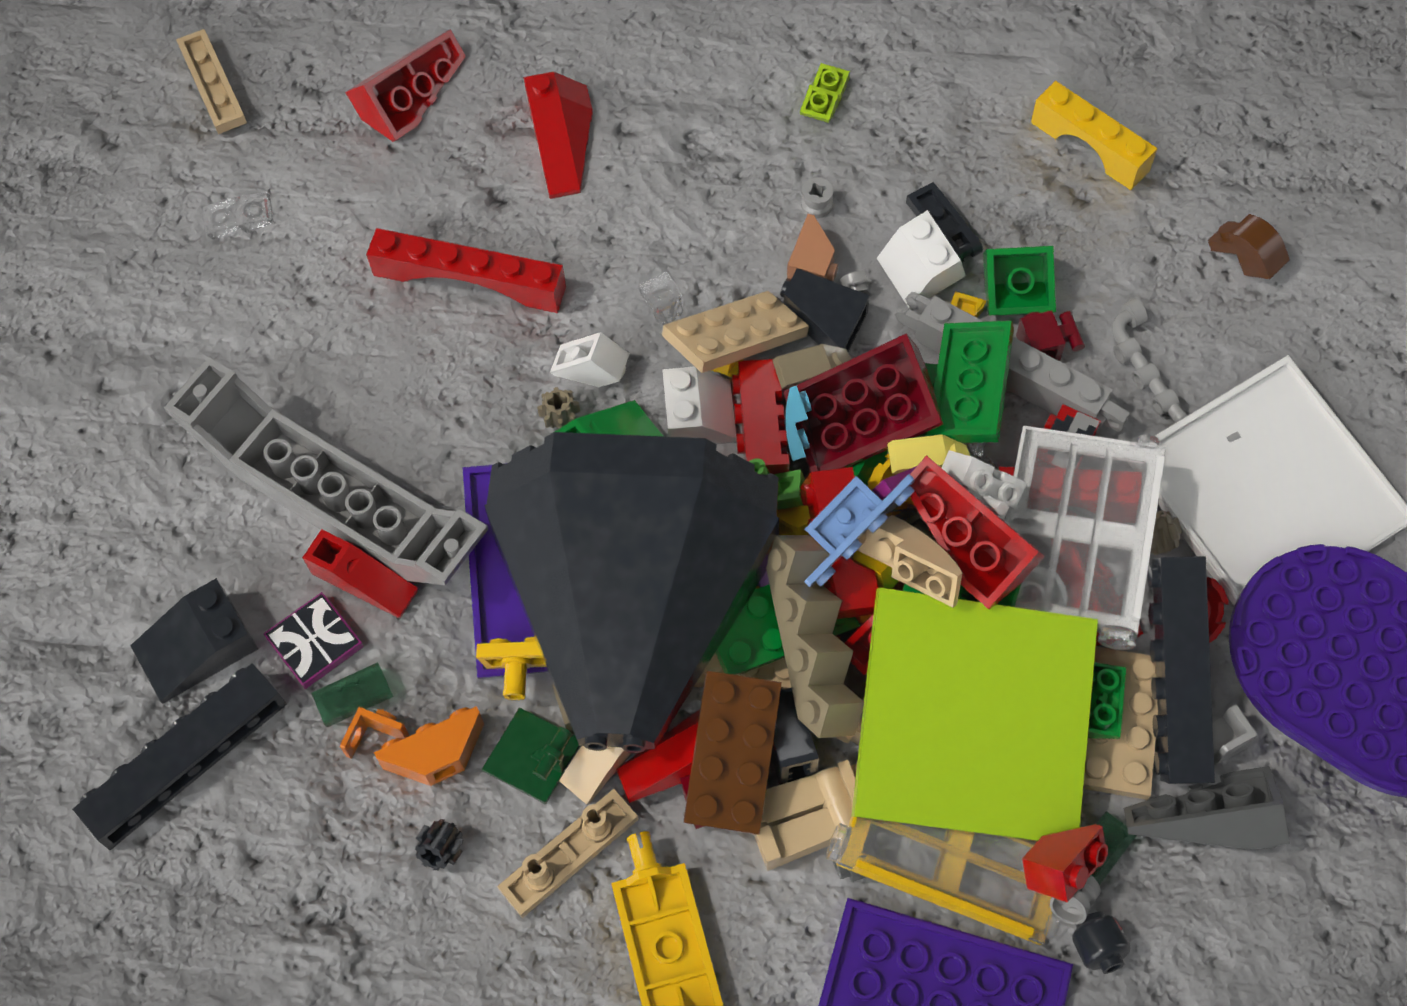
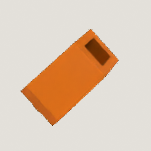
[374,706,484,786]

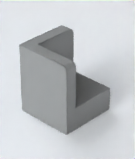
[1212,705,1257,765]

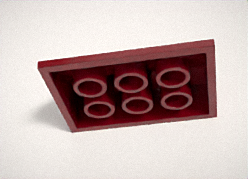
[783,333,943,472]

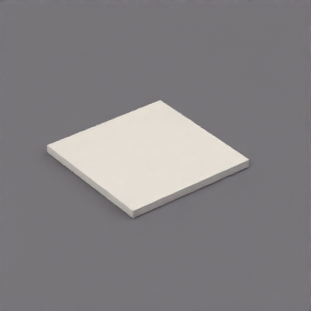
[1128,355,1407,606]

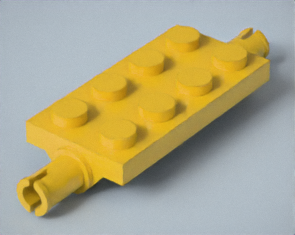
[611,831,723,1006]

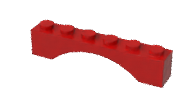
[366,228,566,313]

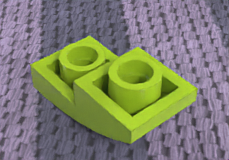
[800,63,850,123]

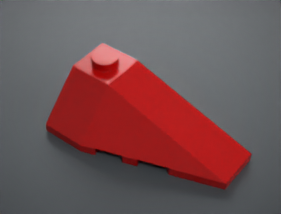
[910,455,1045,610]
[616,709,700,803]

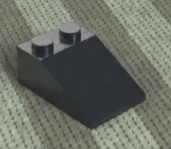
[130,578,258,704]

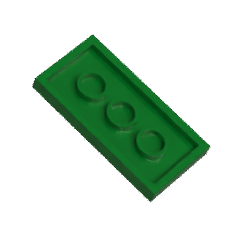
[926,321,1014,443]
[715,584,860,675]

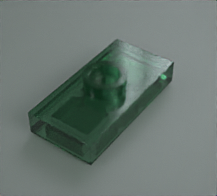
[311,662,394,727]

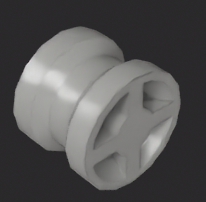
[801,177,834,218]

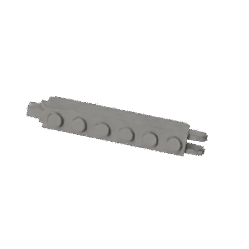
[895,292,1130,432]

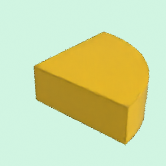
[951,291,987,318]

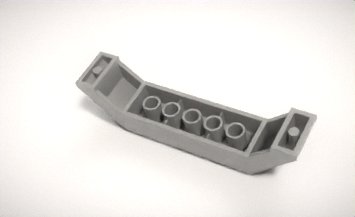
[164,357,488,585]

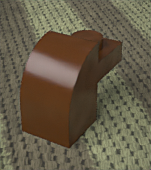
[1207,214,1290,280]

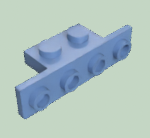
[804,474,915,587]

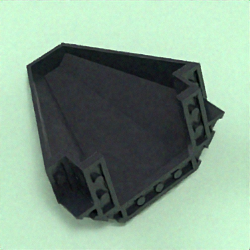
[484,432,779,753]

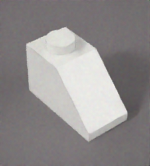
[550,332,630,387]

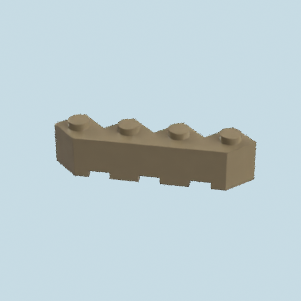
[766,535,864,738]

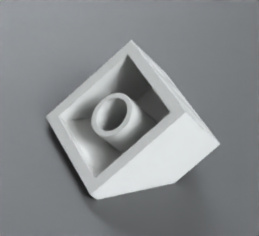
[877,210,966,310]
[662,367,736,444]

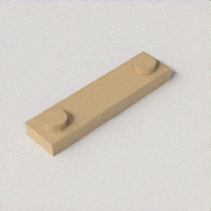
[176,29,247,134]

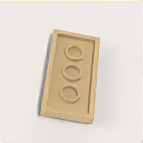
[662,291,809,373]
[1083,646,1158,800]

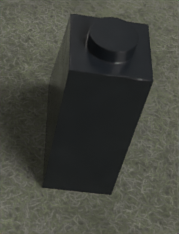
[780,268,870,352]
[771,687,819,785]

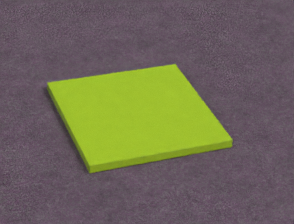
[851,588,1098,841]

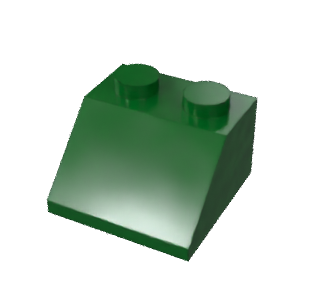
[983,246,1056,316]

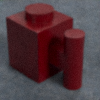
[1016,310,1085,361]

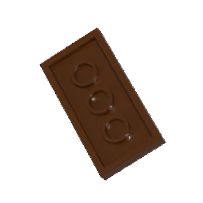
[683,671,782,834]

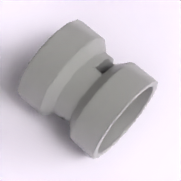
[1050,875,1100,925]

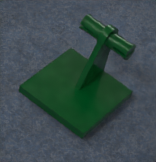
[482,707,580,805]

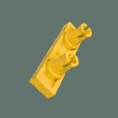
[476,637,547,700]

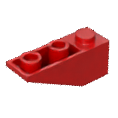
[302,529,419,619]

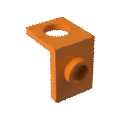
[340,707,409,759]

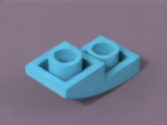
[785,385,812,461]

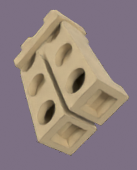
[753,760,872,871]

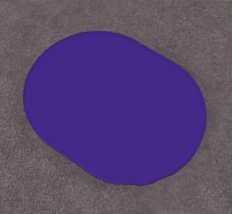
[1229,544,1407,798]

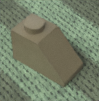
[772,344,851,390]

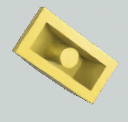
[887,434,970,475]

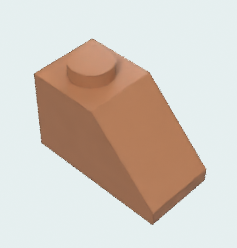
[787,214,838,282]

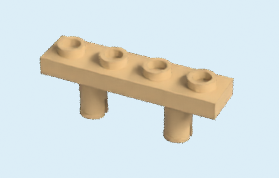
[497,789,639,918]

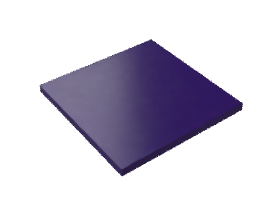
[818,898,1073,1006]

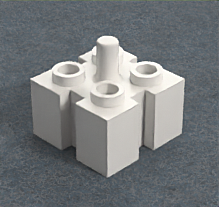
[942,450,1027,525]

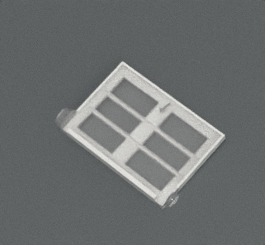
[1005,425,1166,650]

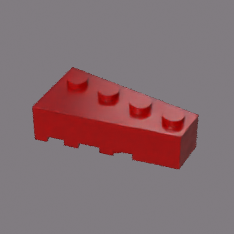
[732,359,790,474]

